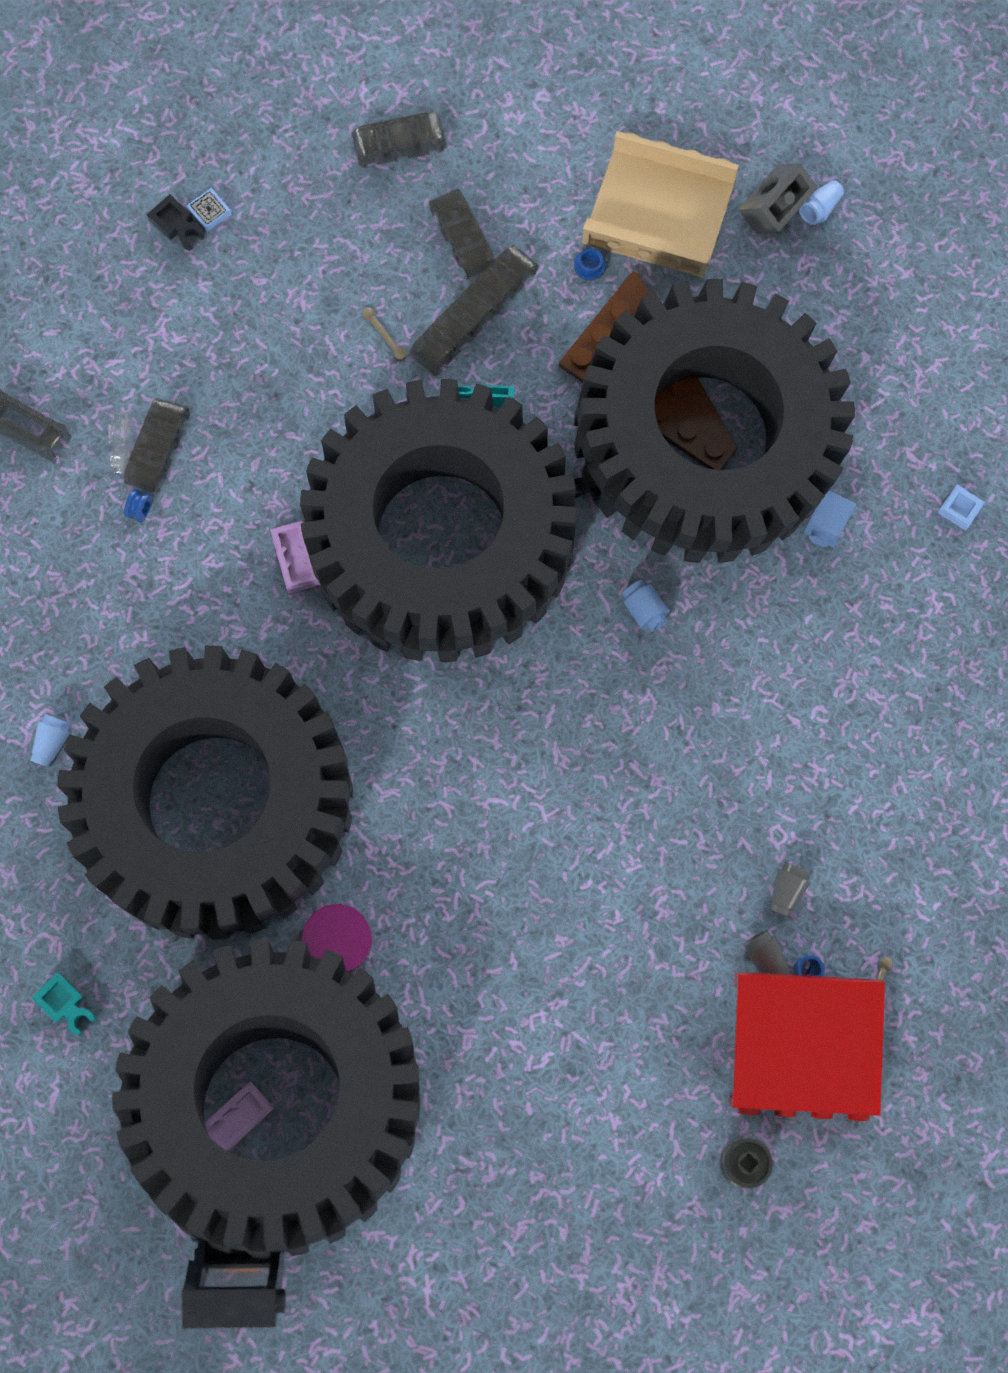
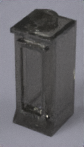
[0,389,72,464]

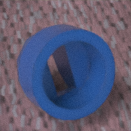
[793,955,825,976]

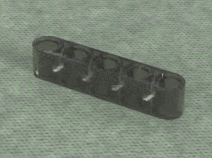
[409,245,539,376]

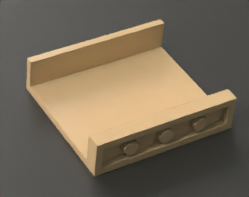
[582,131,739,278]

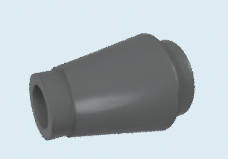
[770,862,811,917]
[743,930,791,974]

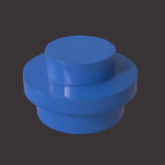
[574,248,606,280]

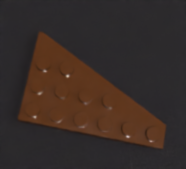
[558,271,737,470]

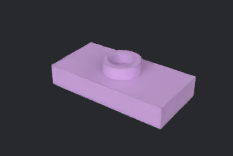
[270,520,320,594]
[205,1081,275,1152]

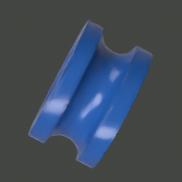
[124,489,153,522]

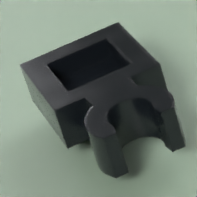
[147,194,205,251]

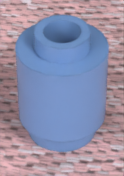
[622,579,670,632]

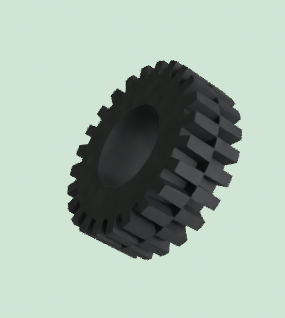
[574,279,855,563]
[300,379,577,662]
[57,645,353,940]
[112,939,420,1258]

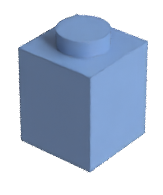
[804,491,856,548]

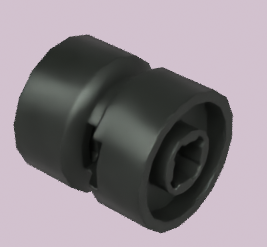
[719,1138,773,1188]

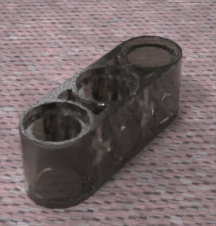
[352,112,447,168]
[428,189,496,280]
[124,397,190,494]

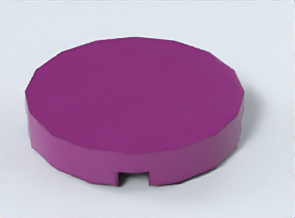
[301,904,373,972]

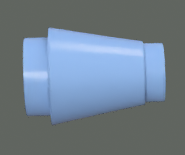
[799,181,844,225]
[30,714,71,767]

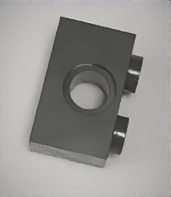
[738,163,817,233]

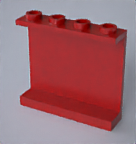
[729,971,885,1121]

